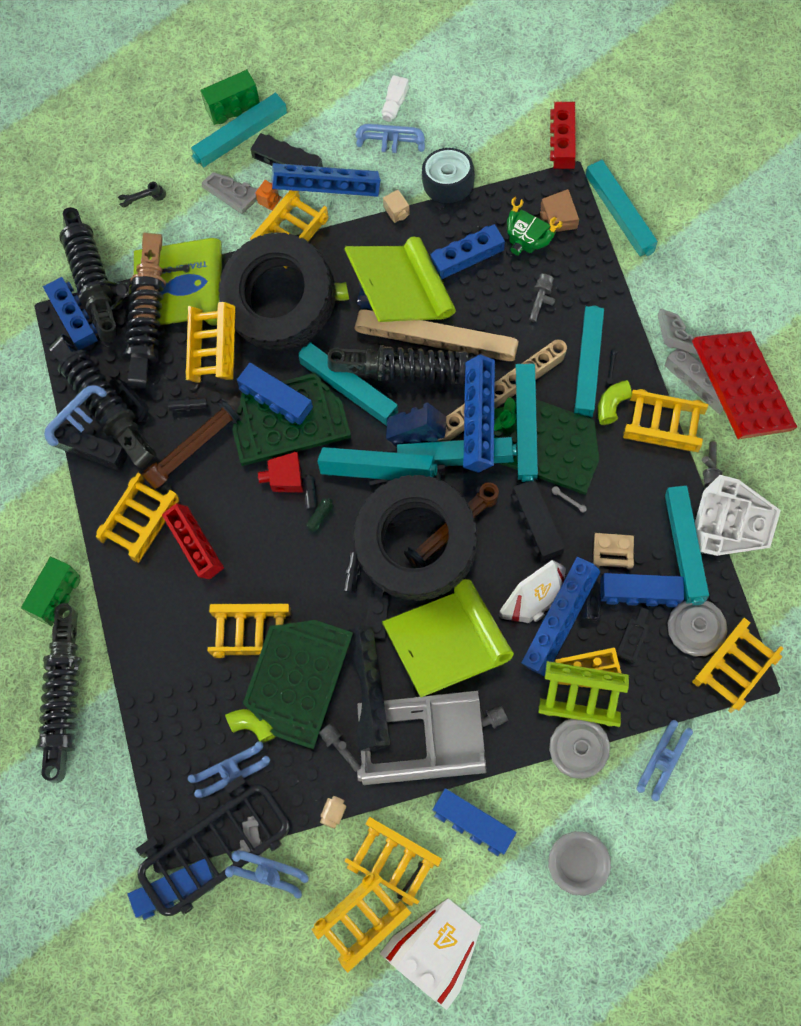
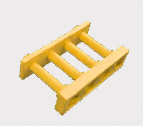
[250,190,329,268]
[186,302,235,383]
[623,389,708,452]
[96,473,180,563]
[207,604,291,658]
[692,618,784,713]
[344,817,442,906]
[311,871,411,973]

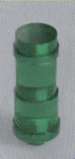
[306,498,334,532]

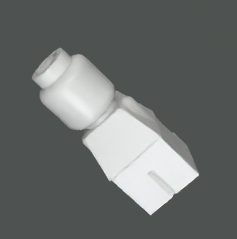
[381,75,409,122]

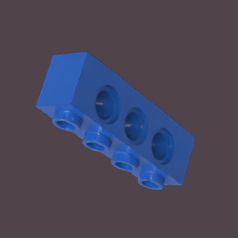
[430,224,505,279]
[43,277,98,350]

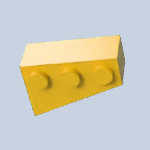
[555,648,622,690]

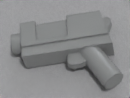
[239,816,262,856]

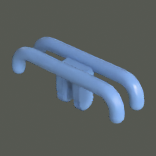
[355,124,425,153]
[44,385,107,446]
[636,720,693,801]
[188,741,270,798]
[225,850,309,899]

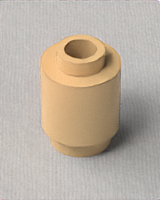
[320,796,347,829]

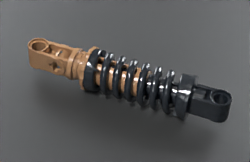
[122,233,166,388]

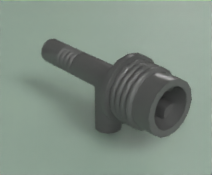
[529,274,555,322]
[702,441,722,488]
[480,705,508,729]
[319,723,361,772]

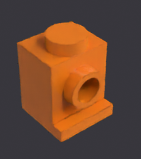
[255,180,282,211]

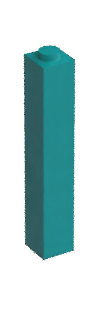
[191,92,287,168]
[586,160,658,257]
[574,306,604,417]
[299,343,398,426]
[516,364,538,482]
[397,437,517,466]
[317,447,438,480]
[665,486,709,605]

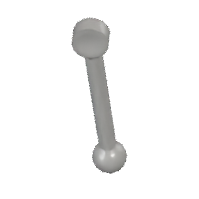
[552,486,587,512]

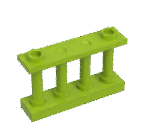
[539,661,629,727]

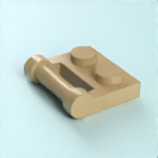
[593,533,634,570]

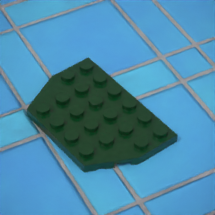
[232,373,351,466]
[494,399,599,495]
[243,620,353,749]

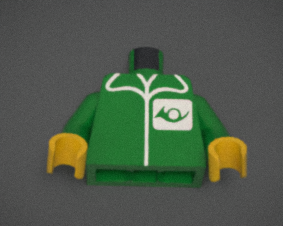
[507,197,562,255]

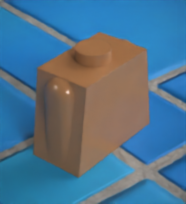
[540,189,579,232]

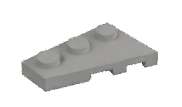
[202,172,259,214]
[658,309,698,355]

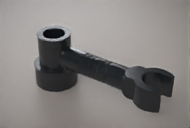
[118,181,166,207]

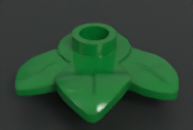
[494,397,516,431]

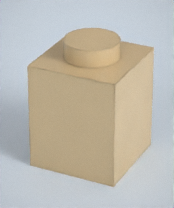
[383,190,410,223]

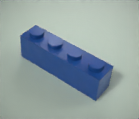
[237,363,313,425]
[600,573,684,607]
[432,788,517,857]
[127,859,215,920]

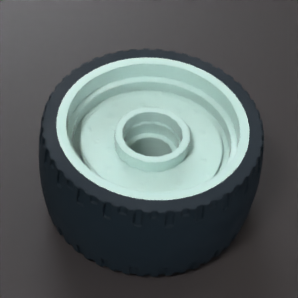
[422,148,475,203]

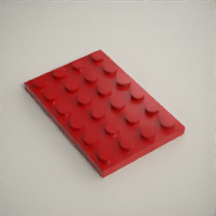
[692,331,797,440]

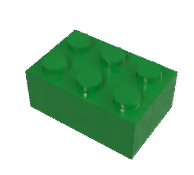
[200,69,260,125]
[21,556,80,627]

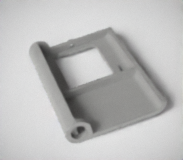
[357,691,486,785]

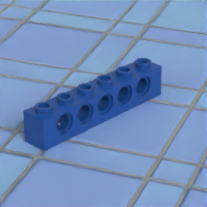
[271,163,381,197]
[463,354,495,472]
[521,557,601,677]

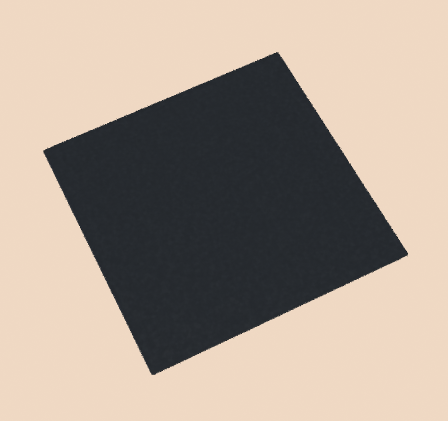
[34,161,780,873]

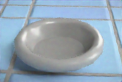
[667,601,727,656]
[549,719,610,779]
[548,831,611,896]

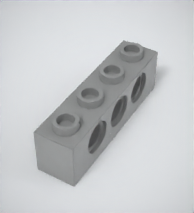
[664,348,724,415]

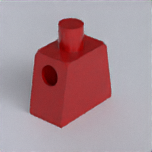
[258,452,303,493]

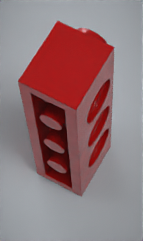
[550,102,576,169]
[162,503,224,579]

